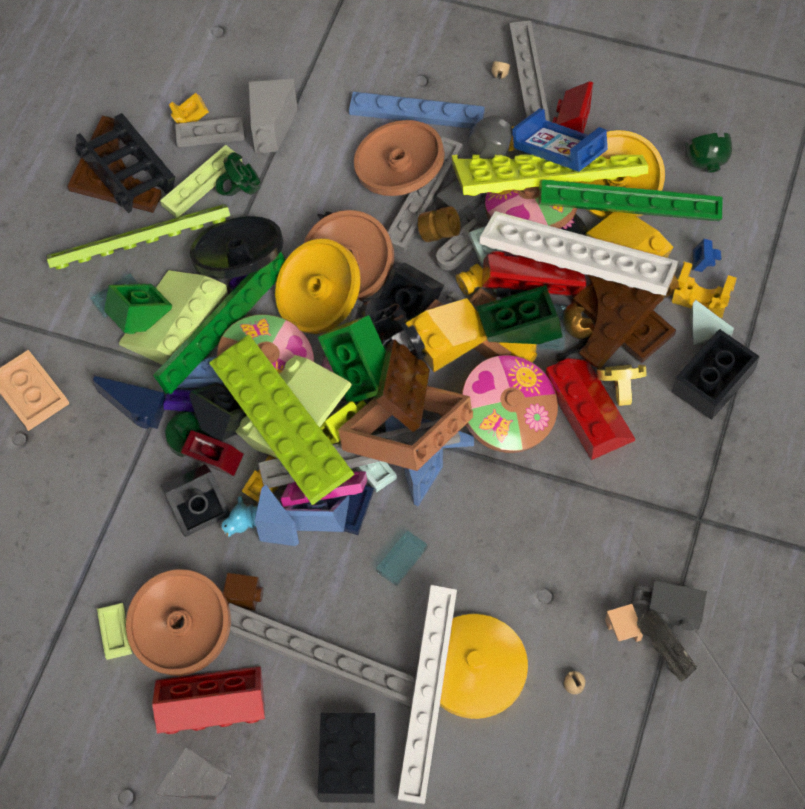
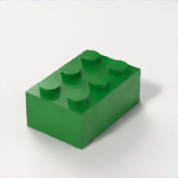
[318,315,386,402]

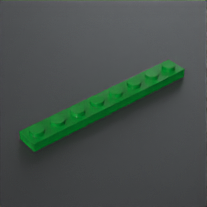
[539,180,723,222]
[153,252,286,394]

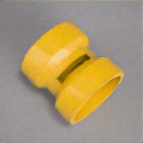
[456,264,483,295]

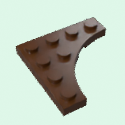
[67,115,162,213]
[579,274,663,369]

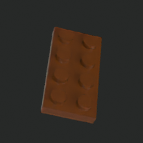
[573,283,676,363]
[376,339,430,432]

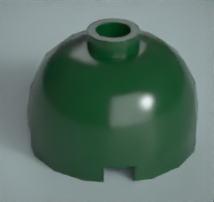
[685,133,732,173]

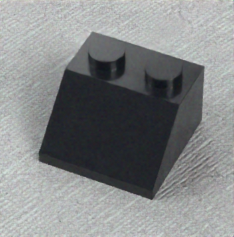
[379,263,444,323]
[189,382,247,441]
[160,464,230,537]

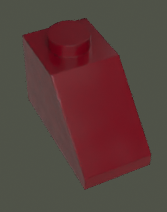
[181,430,244,476]

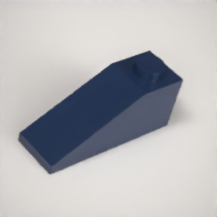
[93,376,165,429]

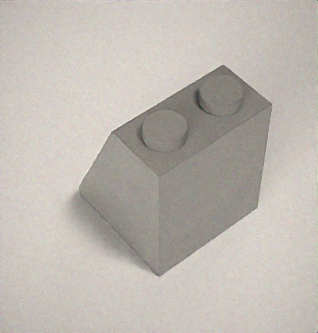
[249,78,298,153]

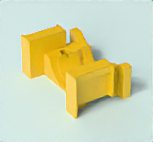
[672,261,737,318]

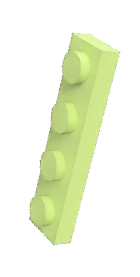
[160,145,242,218]

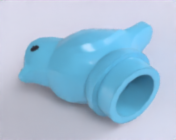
[221,496,258,537]

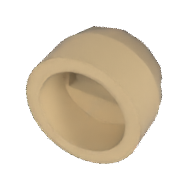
[492,61,510,79]
[564,671,586,694]

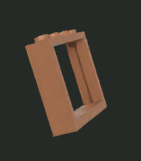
[338,386,473,471]

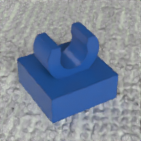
[693,239,721,272]

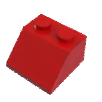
[552,81,594,133]

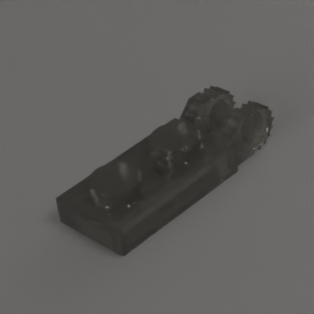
[636,610,697,682]

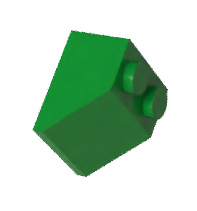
[104,284,172,334]

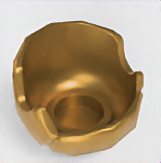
[563,303,594,339]

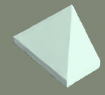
[690,300,734,345]

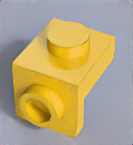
[169,93,209,124]

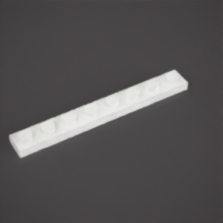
[396,585,457,805]

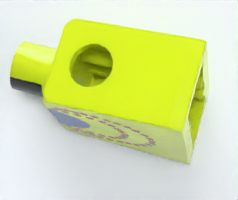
[320,400,367,444]

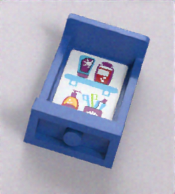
[512,108,608,172]

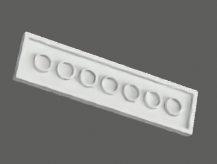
[479,211,678,296]

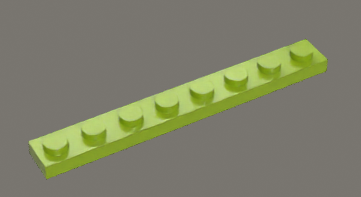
[47,204,230,270]

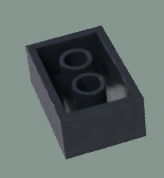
[672,329,760,420]
[318,713,376,803]

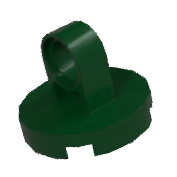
[216,152,261,196]
[165,411,210,457]

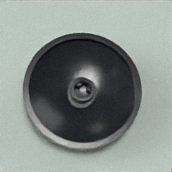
[190,216,284,279]

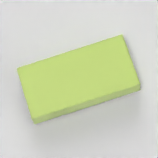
[97,603,133,660]

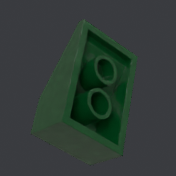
[476,285,563,344]

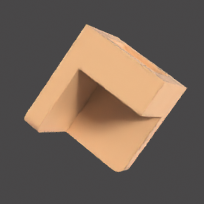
[605,604,643,642]

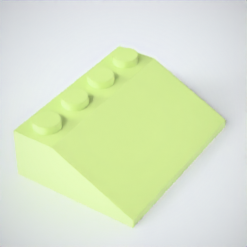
[119,270,228,365]
[235,355,352,458]

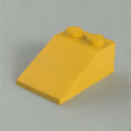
[586,212,674,258]
[406,298,487,372]

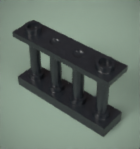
[75,113,175,213]

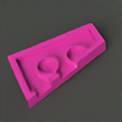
[281,471,367,507]

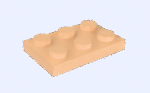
[0,350,69,431]

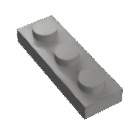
[175,117,245,147]

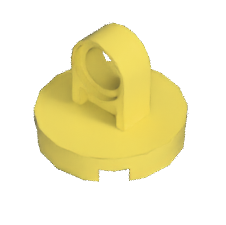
[597,365,647,406]

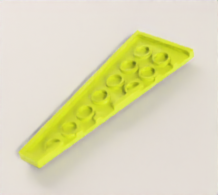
[452,155,648,196]

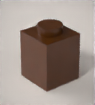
[223,573,264,611]

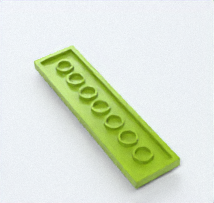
[209,334,355,505]

